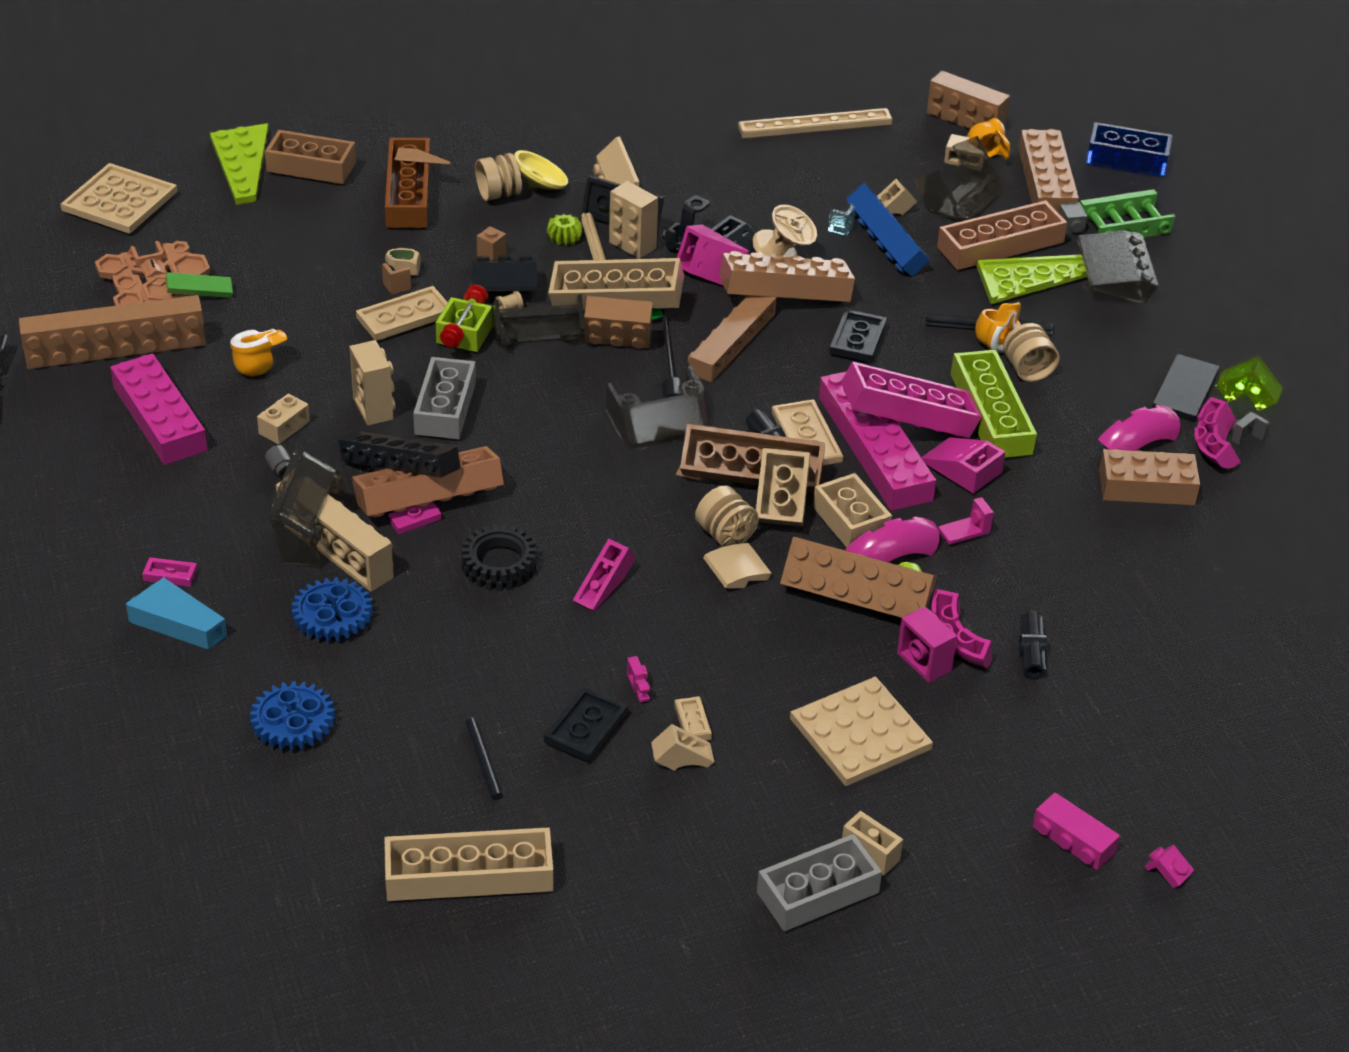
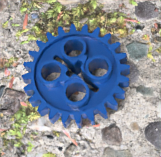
[292,577,373,642]
[250,681,335,751]

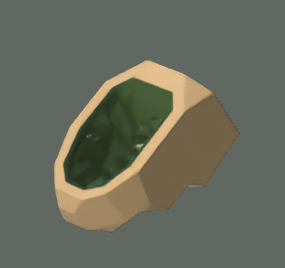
[385,248,421,276]

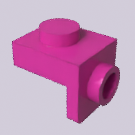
[1144,845,1194,888]

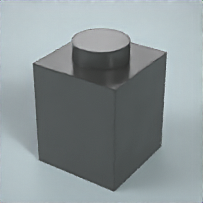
[1059,202,1087,234]

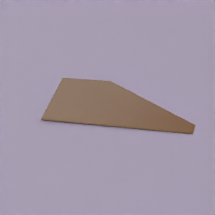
[395,147,450,164]

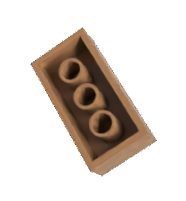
[927,71,1010,129]
[265,130,356,184]
[1099,449,1200,505]

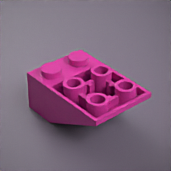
[677,225,749,285]
[921,437,1005,493]

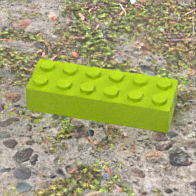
[951,350,1037,457]

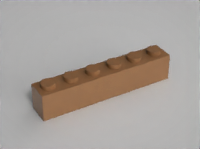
[688,295,776,382]

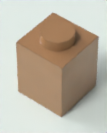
[477,226,506,259]

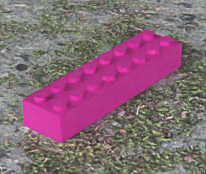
[819,372,936,511]

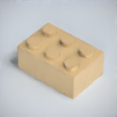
[609,181,658,259]
[349,340,396,426]
[756,448,810,527]
[813,473,892,548]

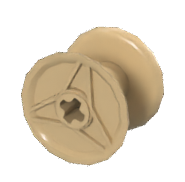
[752,205,817,257]

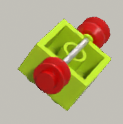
[436,285,492,352]

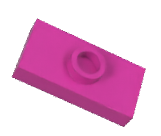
[388,501,442,535]

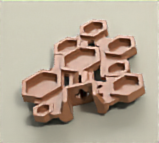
[95,241,210,306]

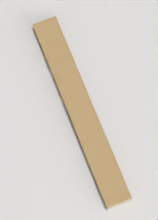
[738,108,892,138]

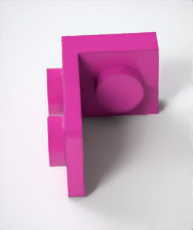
[938,497,993,544]

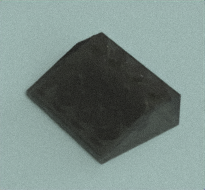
[1077,230,1159,305]

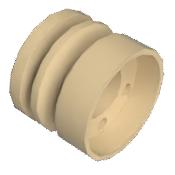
[475,153,522,202]
[1003,323,1060,382]
[695,486,759,547]

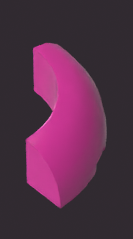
[1194,397,1240,469]
[1098,405,1181,451]
[846,517,939,562]
[932,589,993,668]

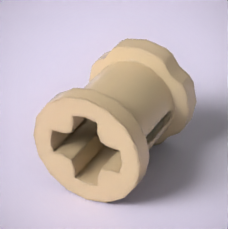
[496,291,523,315]

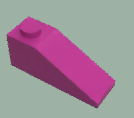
[573,539,636,611]

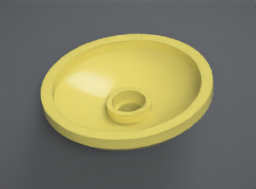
[514,150,568,190]

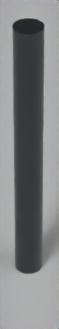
[466,718,502,800]

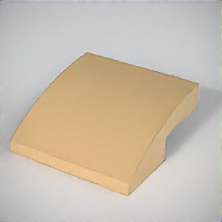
[704,543,771,588]

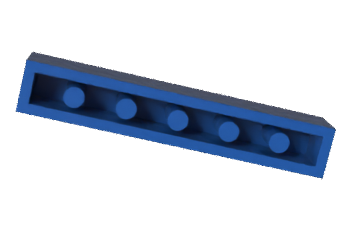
[846,183,930,277]

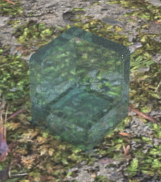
[828,204,855,235]

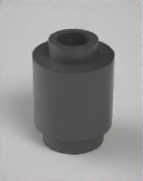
[265,445,295,479]

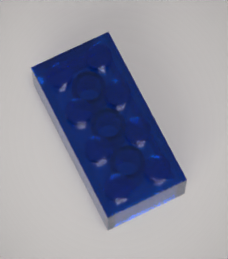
[1086,122,1172,176]

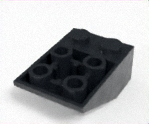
[711,215,757,254]

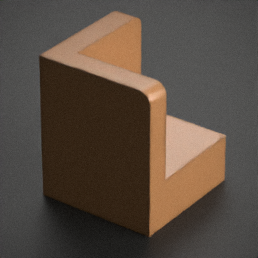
[382,263,411,295]

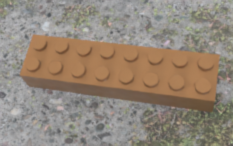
[19,295,206,369]

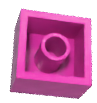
[897,606,957,683]

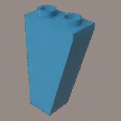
[126,577,227,650]

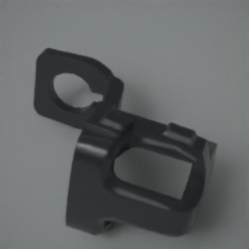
[662,195,710,252]

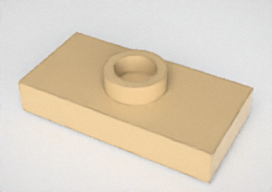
[674,696,712,740]

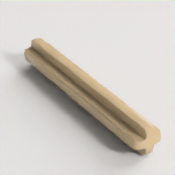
[581,212,606,260]

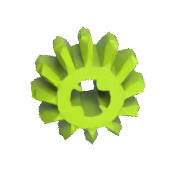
[547,213,582,246]

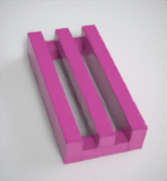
[142,557,198,587]

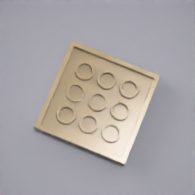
[61,163,178,234]
[790,677,933,786]

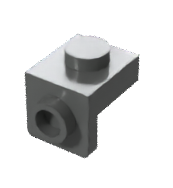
[1231,412,1269,445]

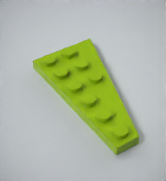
[210,123,269,205]
[977,254,1104,304]

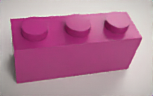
[1032,793,1120,870]

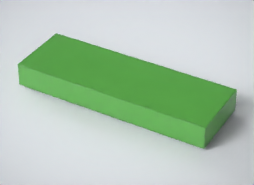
[165,272,233,298]

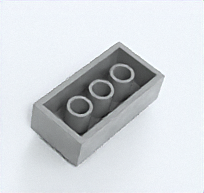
[413,357,476,439]
[757,834,882,931]

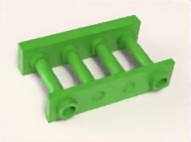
[1080,189,1175,245]

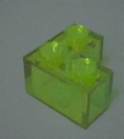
[1216,355,1283,411]

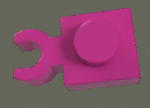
[627,656,650,702]

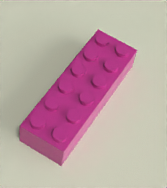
[110,353,207,465]
[841,362,982,438]

